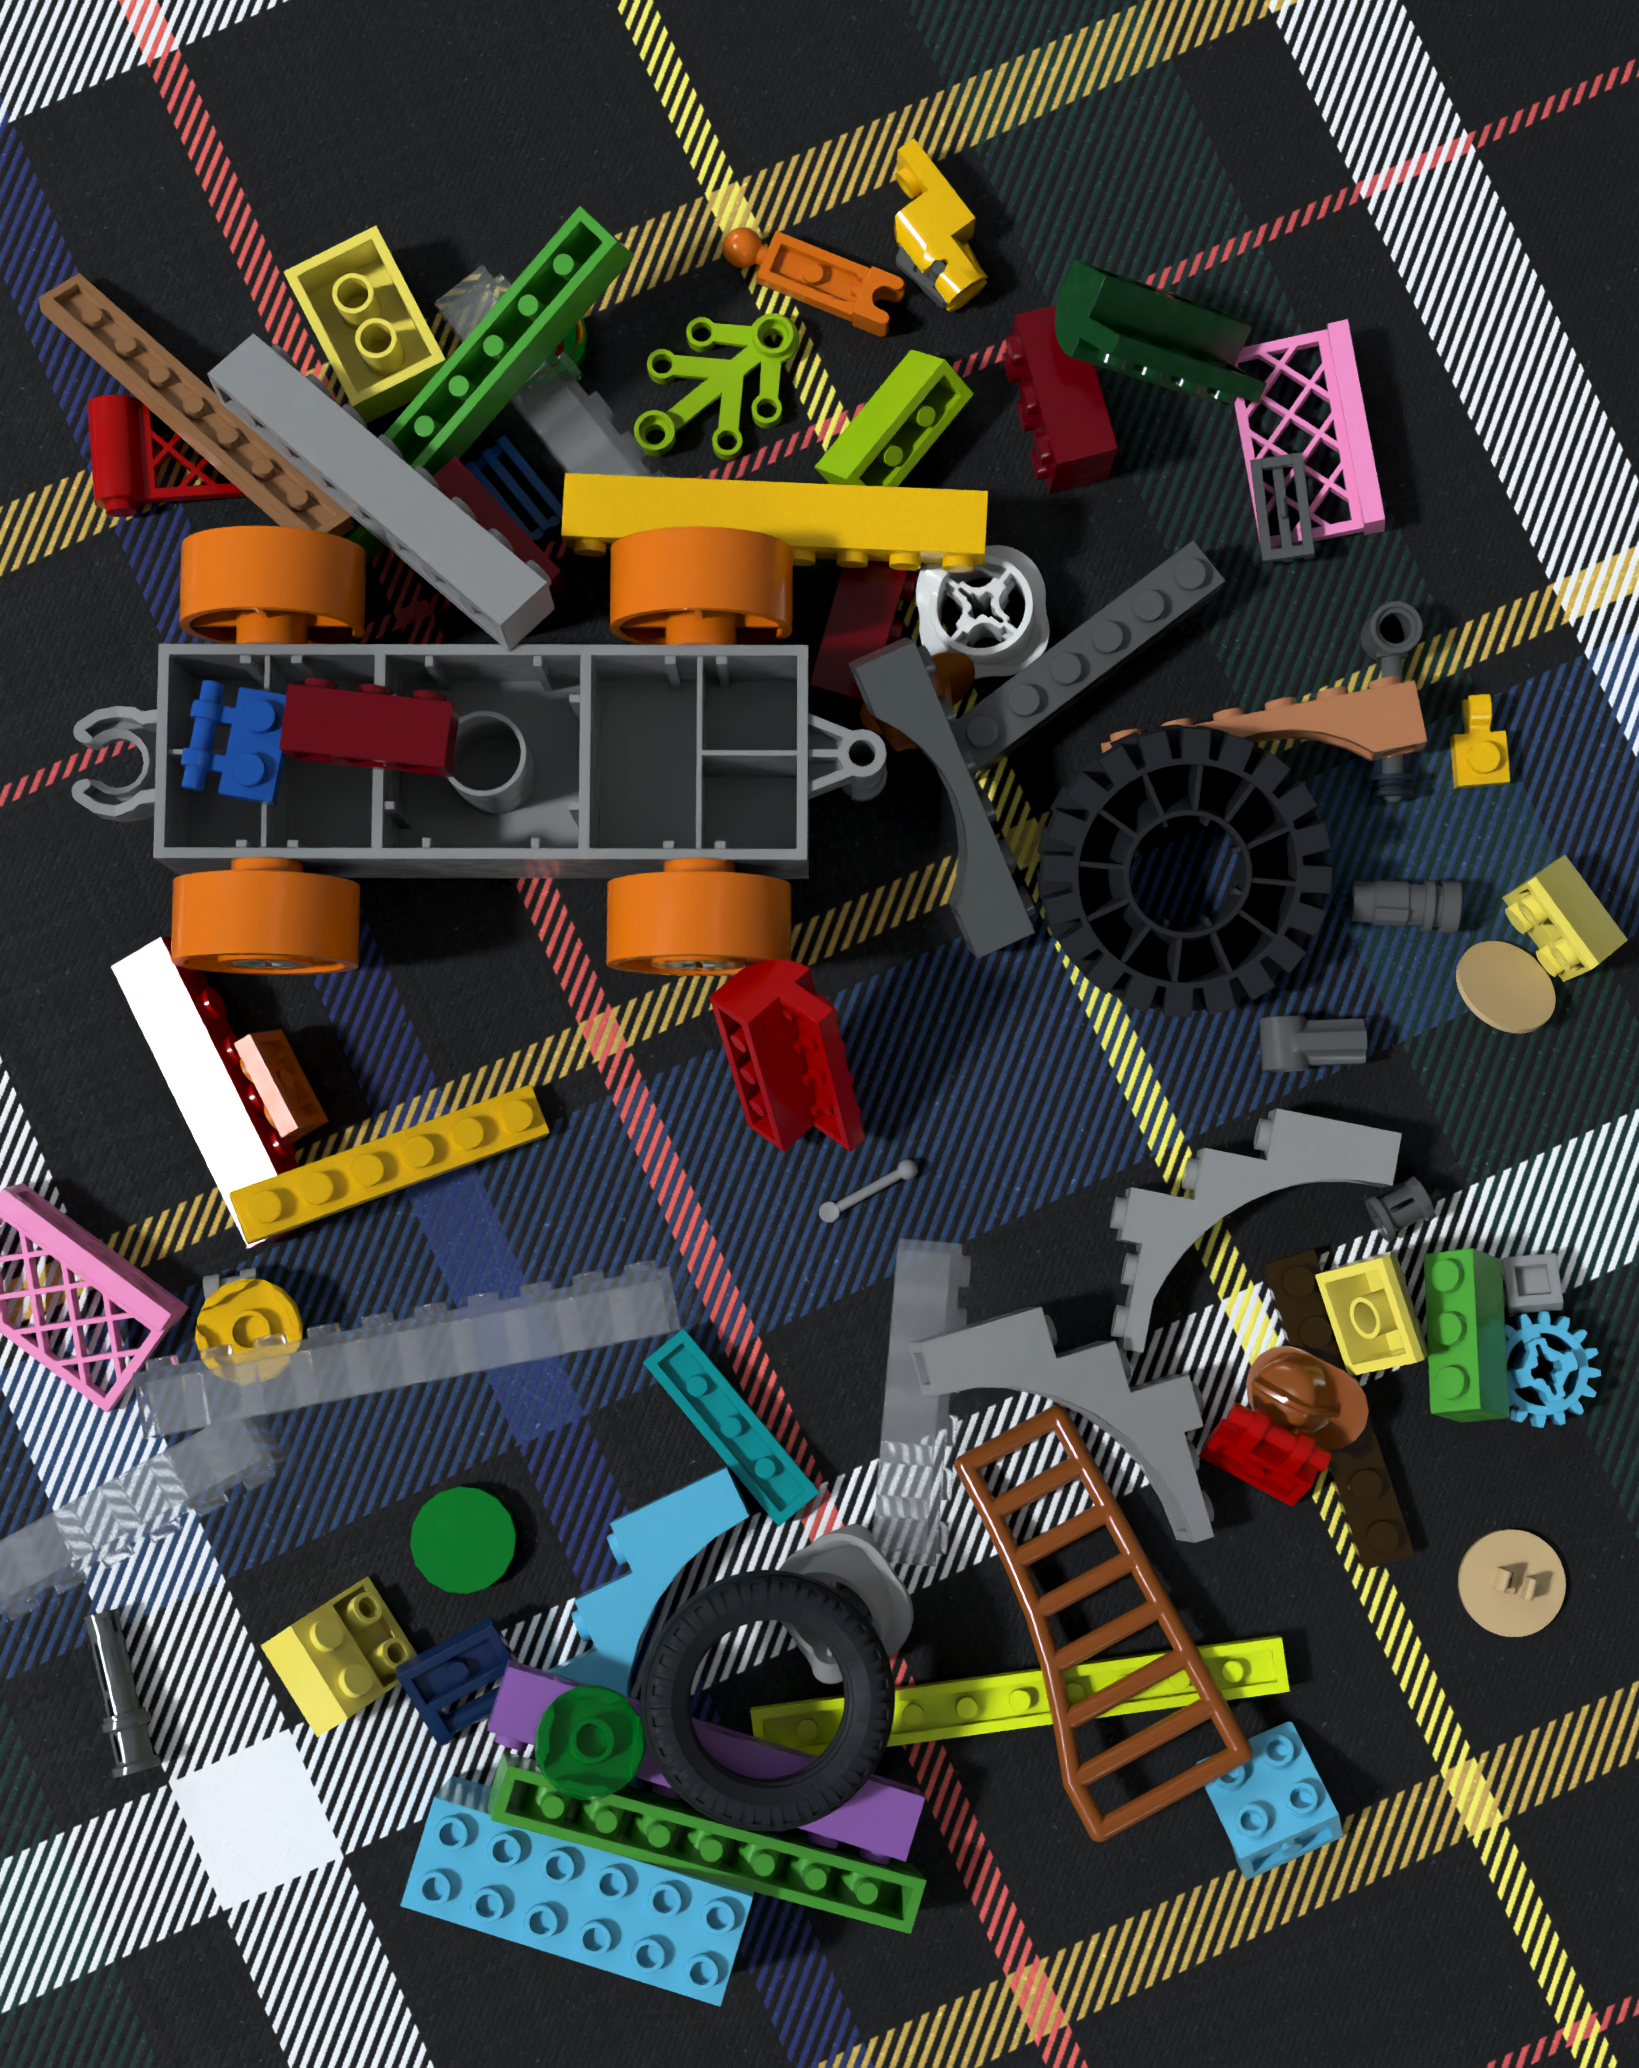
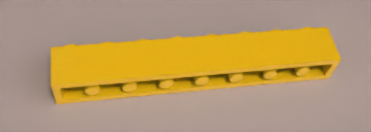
[561,473,988,573]

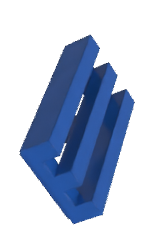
[465,435,563,544]

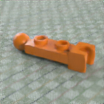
[722,227,906,337]

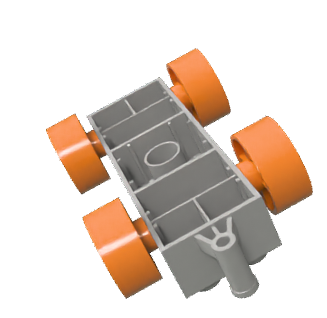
[71,526,887,976]

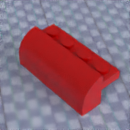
[710,959,865,1152]

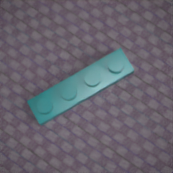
[643,1328,820,1527]

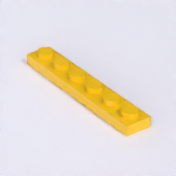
[229,1084,550,1246]

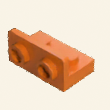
[234,1029,328,1142]

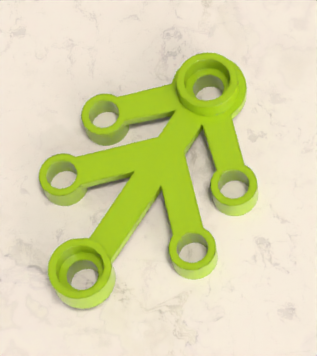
[634,313,799,461]

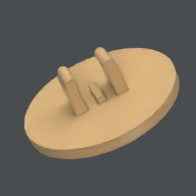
[1456,941,1556,1034]
[1458,1529,1566,1637]

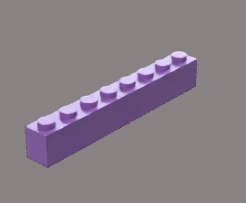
[487,1659,926,1865]

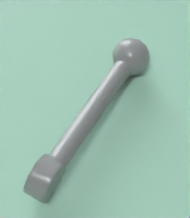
[819,1159,918,1223]

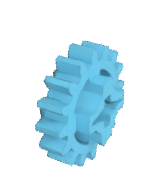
[1505,1311,1601,1428]

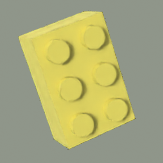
[283,226,446,424]

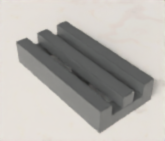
[1250,452,1315,566]

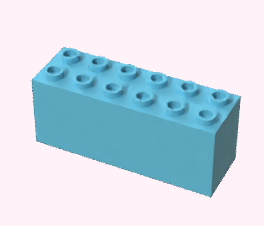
[400,1775,754,2007]

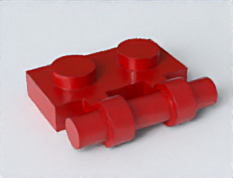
[1198,1402,1332,1506]

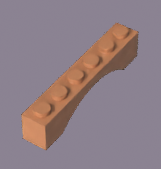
[1101,676,1428,761]

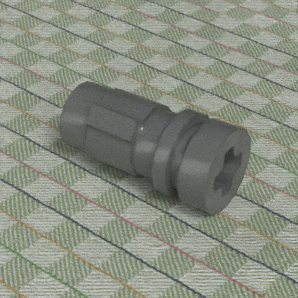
[1349,880,1462,934]

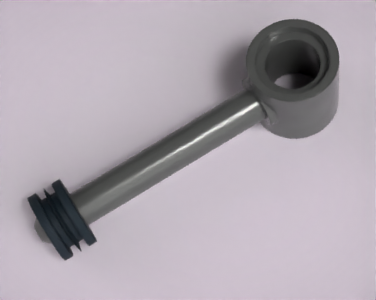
[1360,601,1423,803]

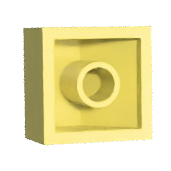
[1315,1250,1428,1376]

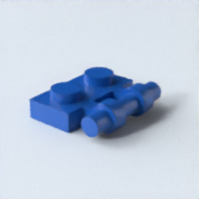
[180,680,286,806]

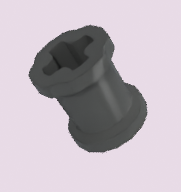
[1365,1176,1436,1242]

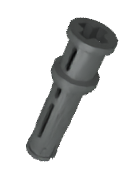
[84,1608,161,1778]

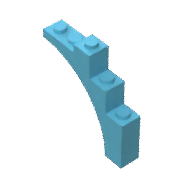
[546,1465,751,1791]

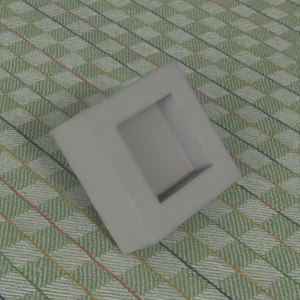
[1502,1253,1564,1315]

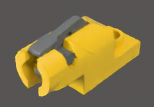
[894,138,987,313]

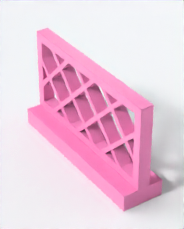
[1234,319,1385,549]
[0,1183,189,1413]

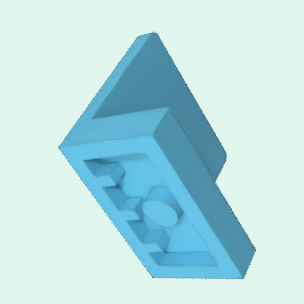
[1196,1722,1344,1881]

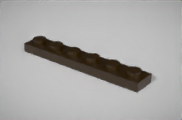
[1261,1249,1415,1571]

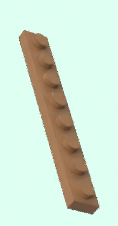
[38,273,354,537]

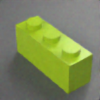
[815,349,973,487]

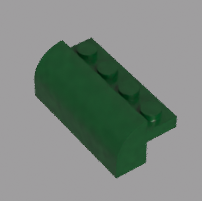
[1055,259,1267,405]

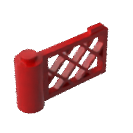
[87,395,247,517]

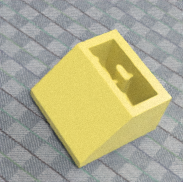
[1502,855,1628,982]
[261,1576,417,1737]

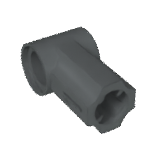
[1259,1016,1368,1073]

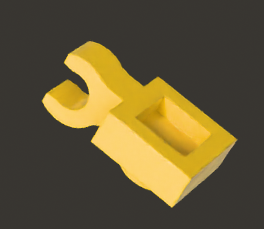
[1450,694,1510,789]

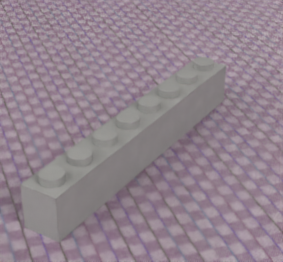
[207,333,555,651]

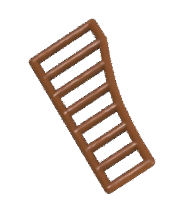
[954,1405,1253,1842]

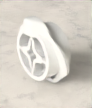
[916,545,1050,680]

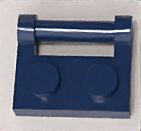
[396,1616,518,1747]

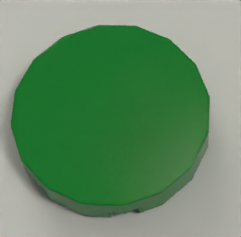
[410,1486,518,1594]
[534,1685,646,1800]

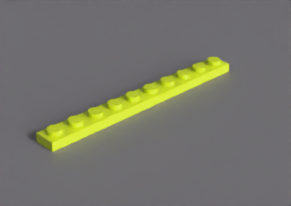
[750,1635,1290,1756]

